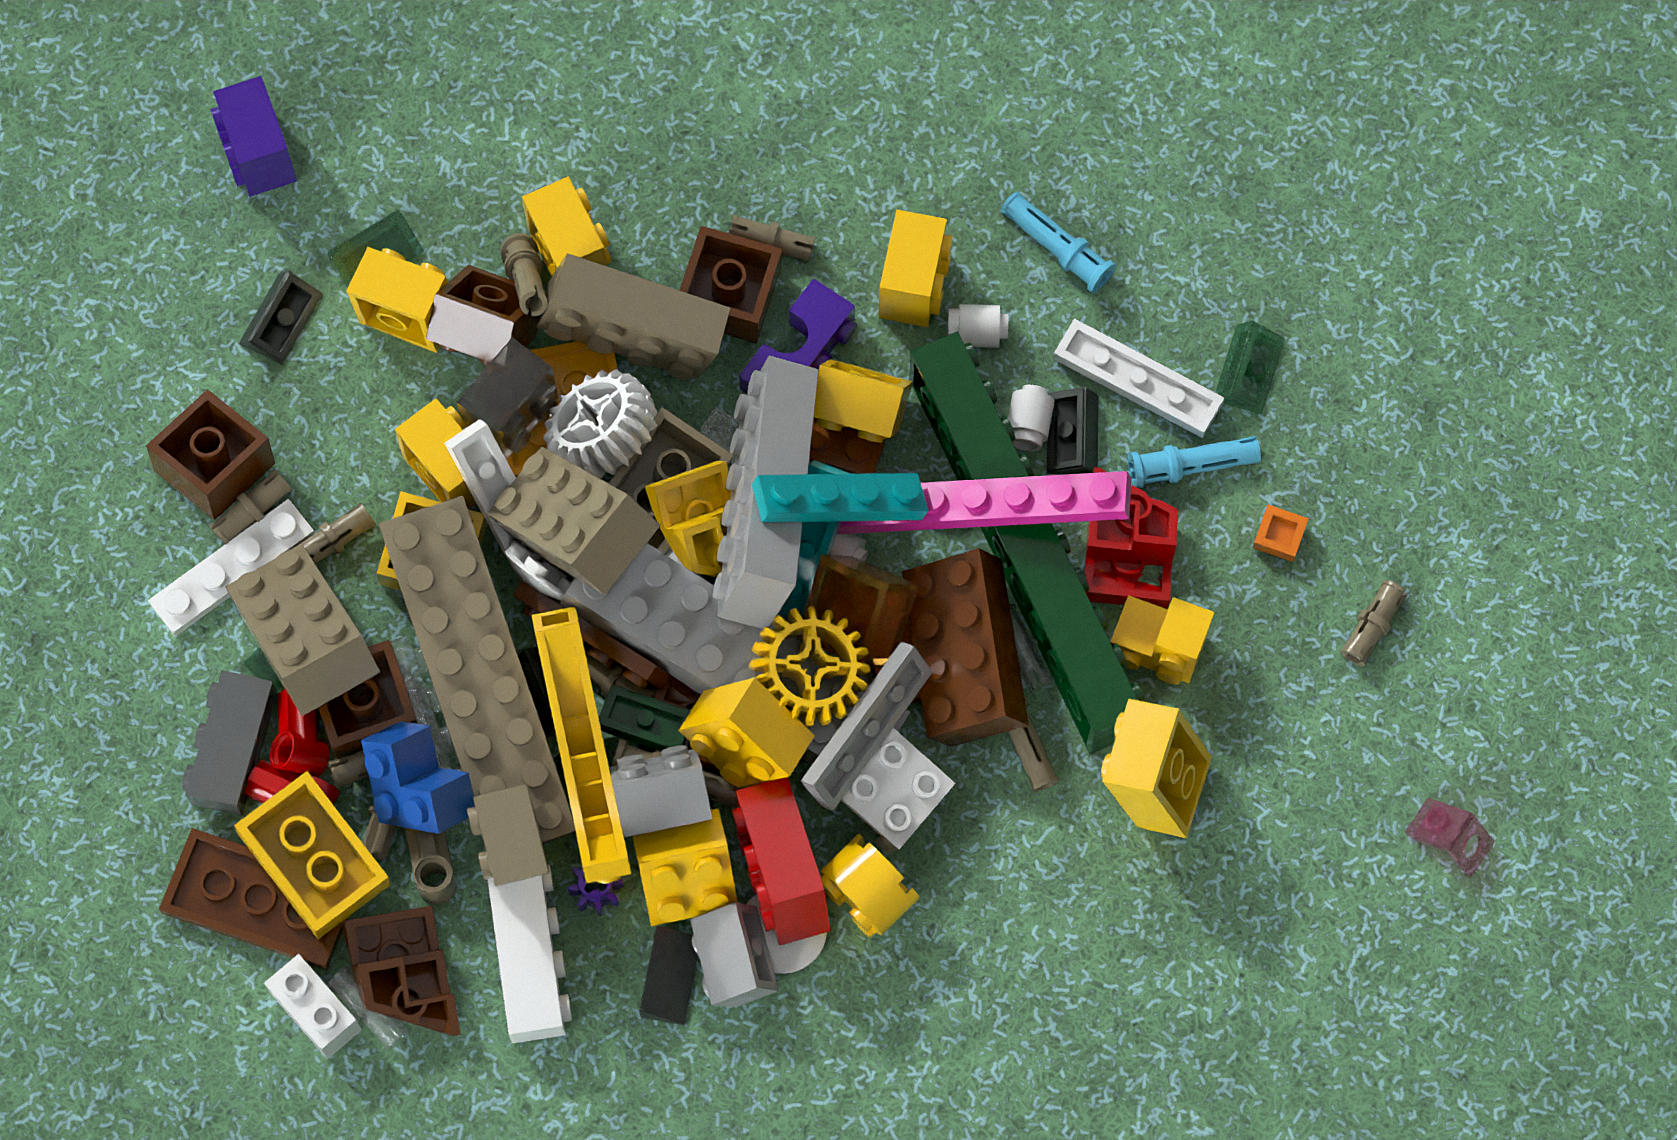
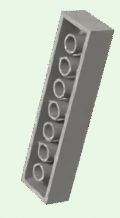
[560,543,910,765]

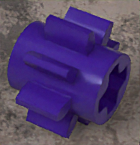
[568,867,624,916]

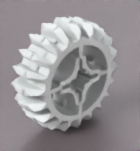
[543,369,658,479]

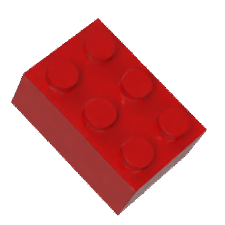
[731,777,830,946]

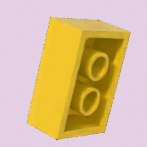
[1101,699,1212,838]
[234,771,390,939]

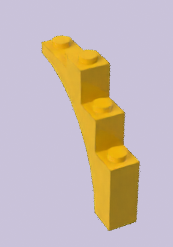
[532,606,631,883]

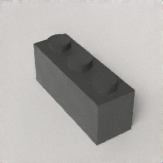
[182,670,278,816]

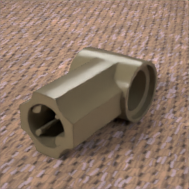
[405,828,457,905]

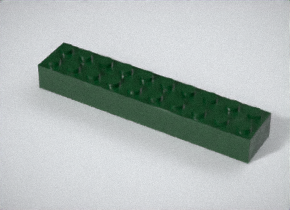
[909,331,1145,754]

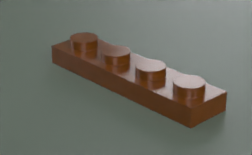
[512,581,671,690]

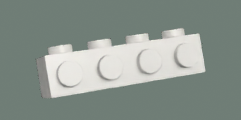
[488,864,572,1044]

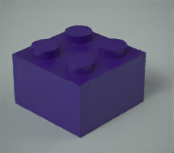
[210,76,297,197]

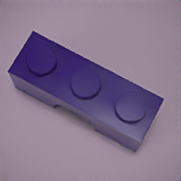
[739,278,857,394]

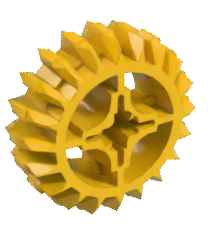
[749,607,870,728]

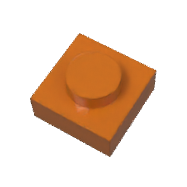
[1253,505,1309,562]

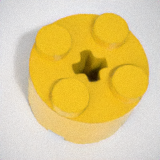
[819,834,920,938]

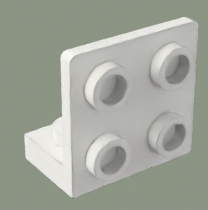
[841,728,955,854]

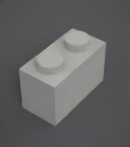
[690,902,779,1008]

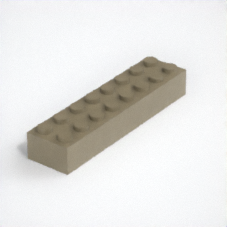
[379,496,576,845]

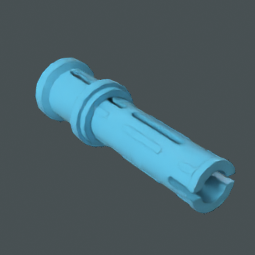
[1000,191,1117,294]
[1128,436,1261,489]

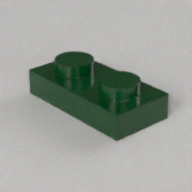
[598,685,691,751]

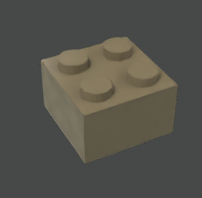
[467,784,549,886]

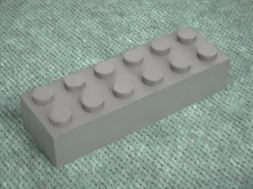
[713,356,818,629]

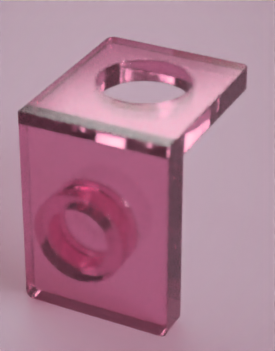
[1405,798,1495,876]

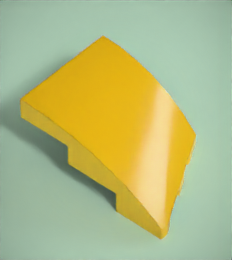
[645,461,731,577]

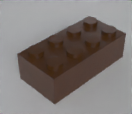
[902,548,1029,746]

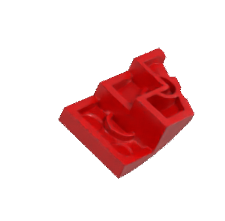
[1084,467,1178,609]

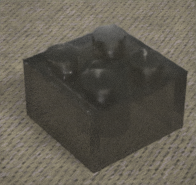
[457,338,559,459]

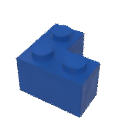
[361,721,475,834]

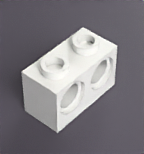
[264,954,362,1059]

